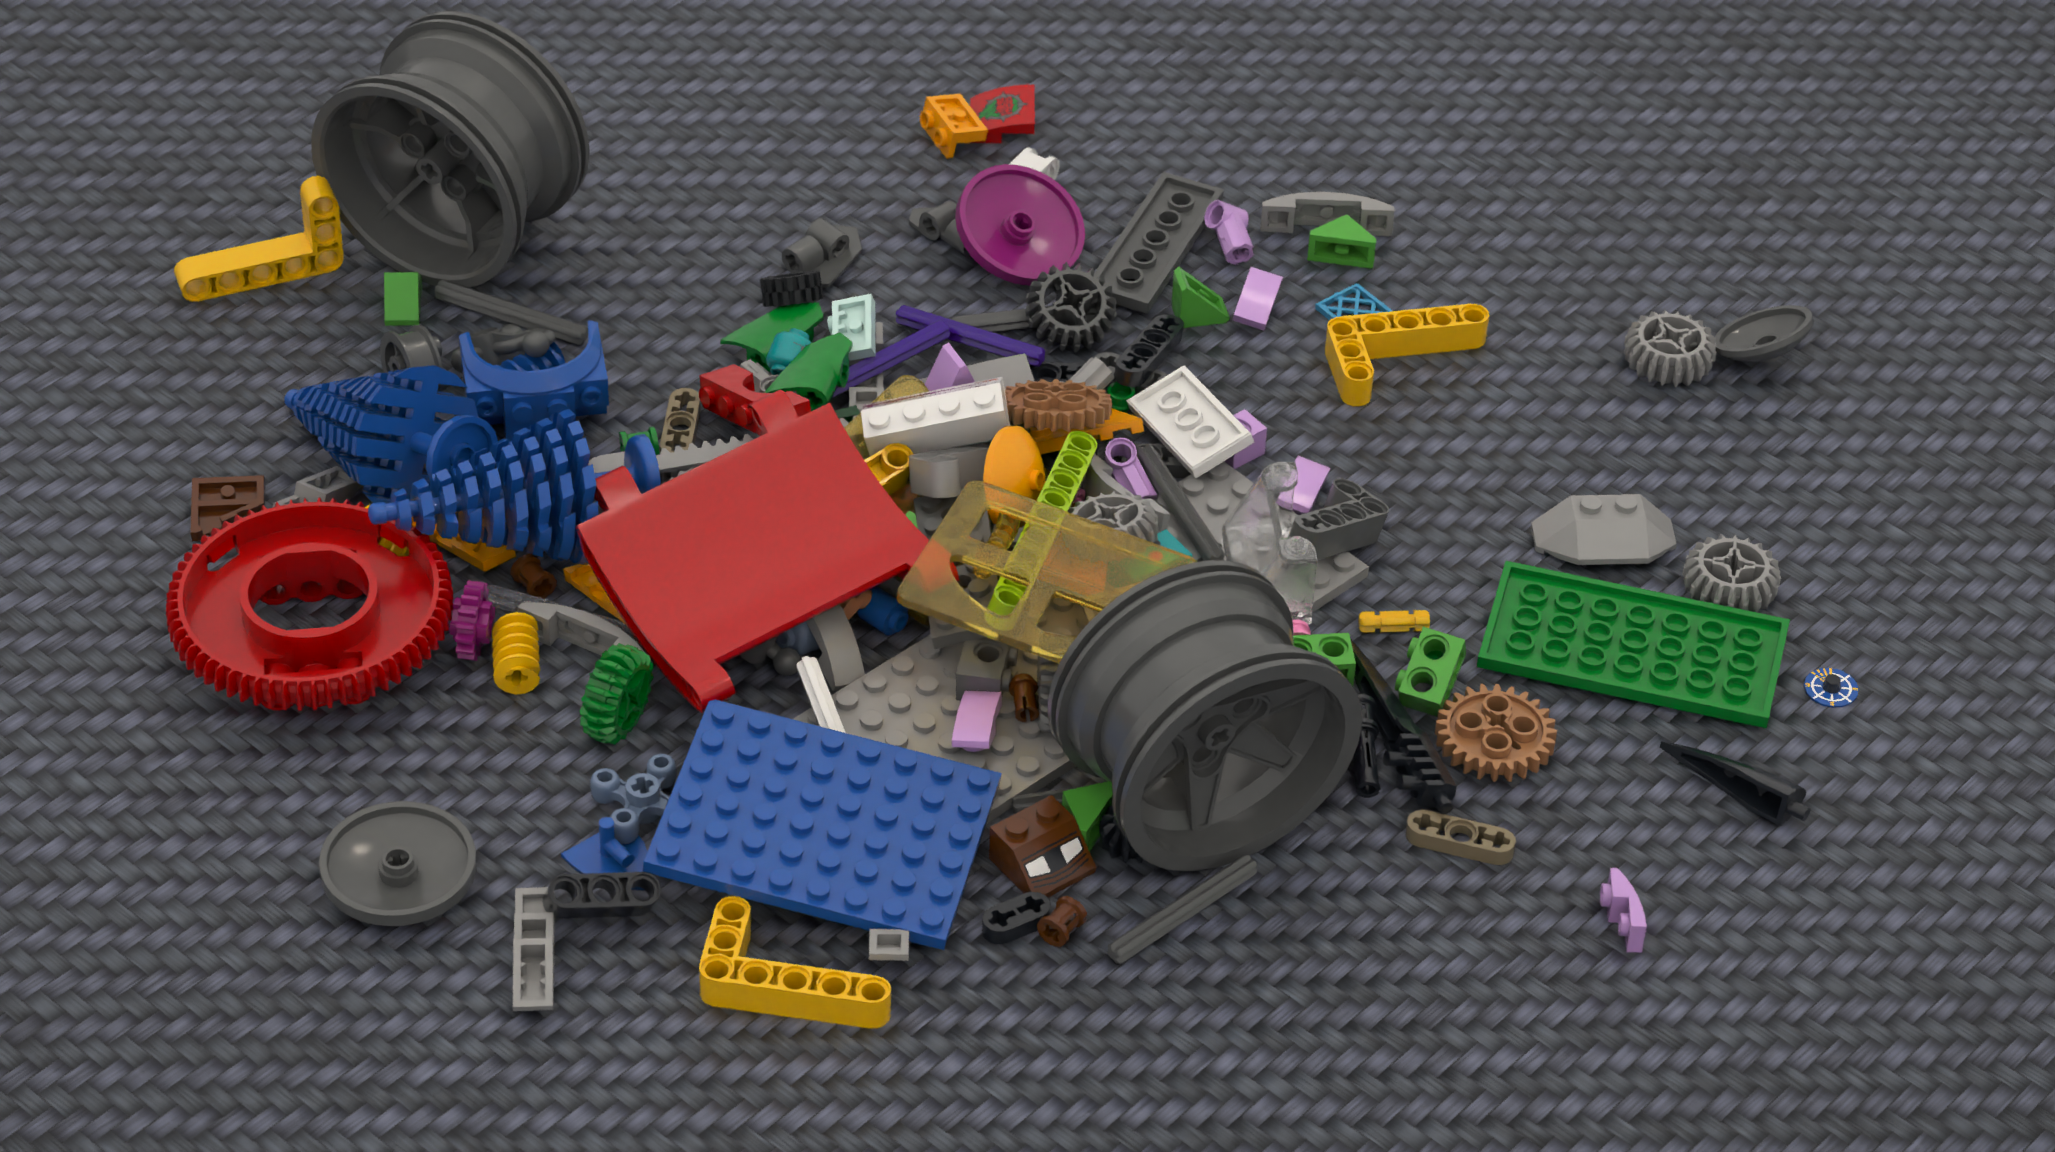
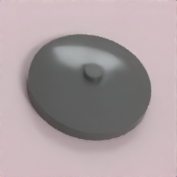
[319,801,477,926]

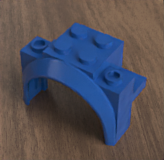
[459,320,609,441]

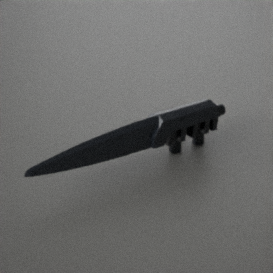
[1350,638,1457,814]

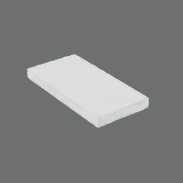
[1127,365,1254,479]

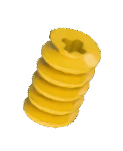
[492,612,541,695]

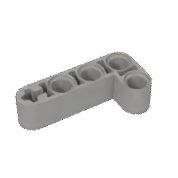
[909,442,991,498]

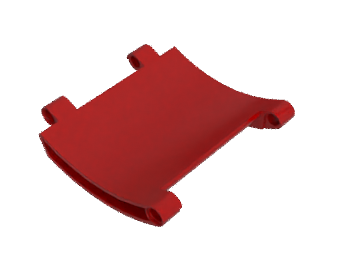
[576,389,959,713]

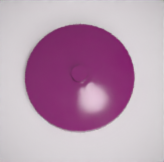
[955,164,1085,286]

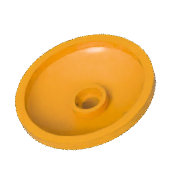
[983,426,1045,528]

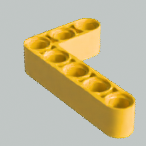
[174,176,344,302]
[1325,304,1489,407]
[699,896,891,1029]

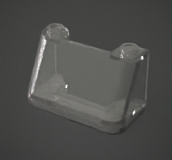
[1221,462,1318,624]

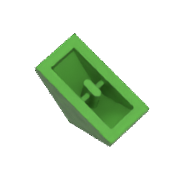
[1307,214,1376,269]
[1171,267,1230,328]
[384,272,422,326]
[1062,781,1113,851]

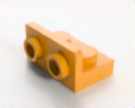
[920,94,988,159]

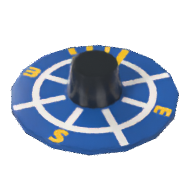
[1804,668,1859,708]

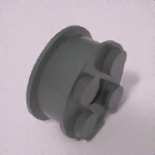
[380,324,448,391]

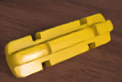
[1358,610,1430,633]

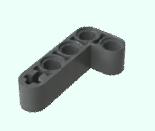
[1283,478,1389,563]

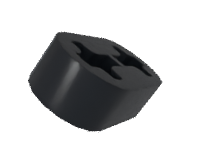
[982,892,1051,945]

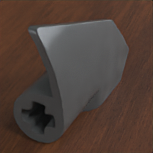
[909,201,972,258]
[781,218,862,288]

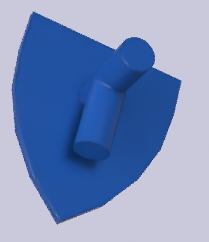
[561,817,647,890]

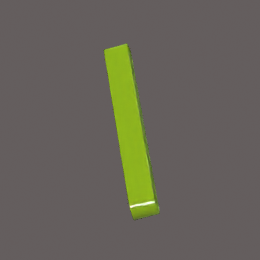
[983,431,1098,634]

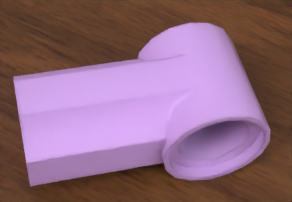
[1204,200,1254,265]
[1104,437,1157,500]

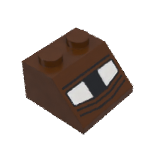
[989,795,1096,897]

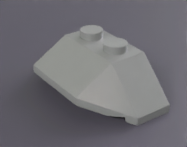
[1531,494,1677,565]

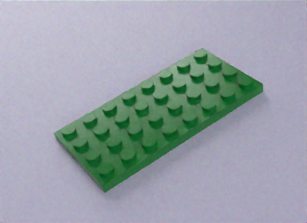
[1477,561,1790,728]

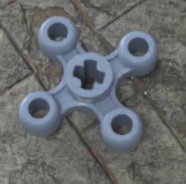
[590,754,677,844]

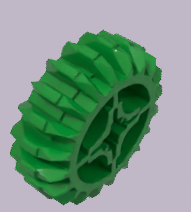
[580,643,654,745]

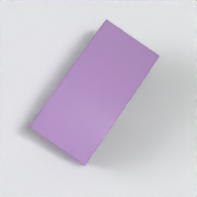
[1232,267,1283,331]
[1276,456,1330,514]
[952,691,1002,752]
[1600,868,1647,953]

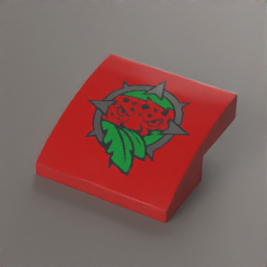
[970,84,1035,144]

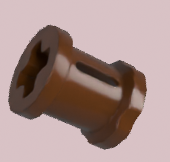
[510,554,557,601]
[1037,896,1087,947]

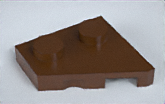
[191,475,265,541]

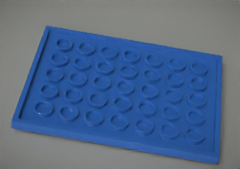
[643,699,1002,950]

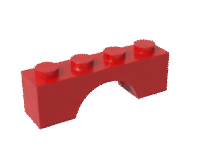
[699,364,811,436]

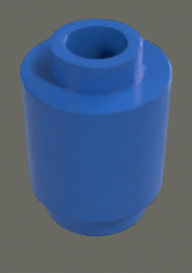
[857,587,908,635]

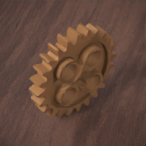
[1005,379,1112,432]
[1435,684,1557,782]

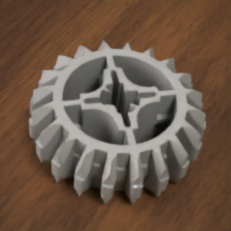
[1624,310,1716,387]
[1061,491,1159,566]
[1682,534,1781,612]

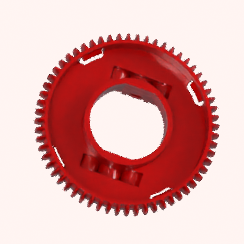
[166,497,454,711]

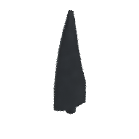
[1660,741,1811,826]

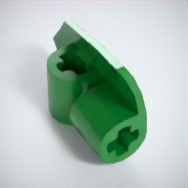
[720,302,824,372]
[764,332,853,411]

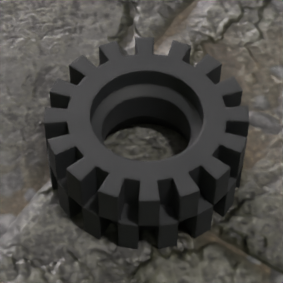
[760,271,824,307]

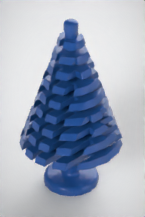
[284,365,498,503]
[368,408,661,565]

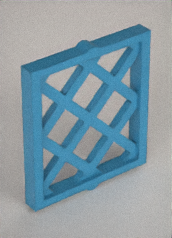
[1315,283,1392,320]

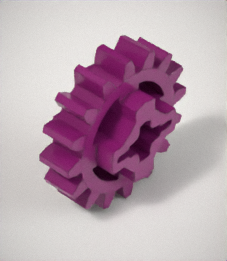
[450,580,495,661]

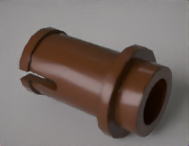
[1009,673,1039,722]

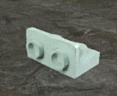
[827,294,876,361]

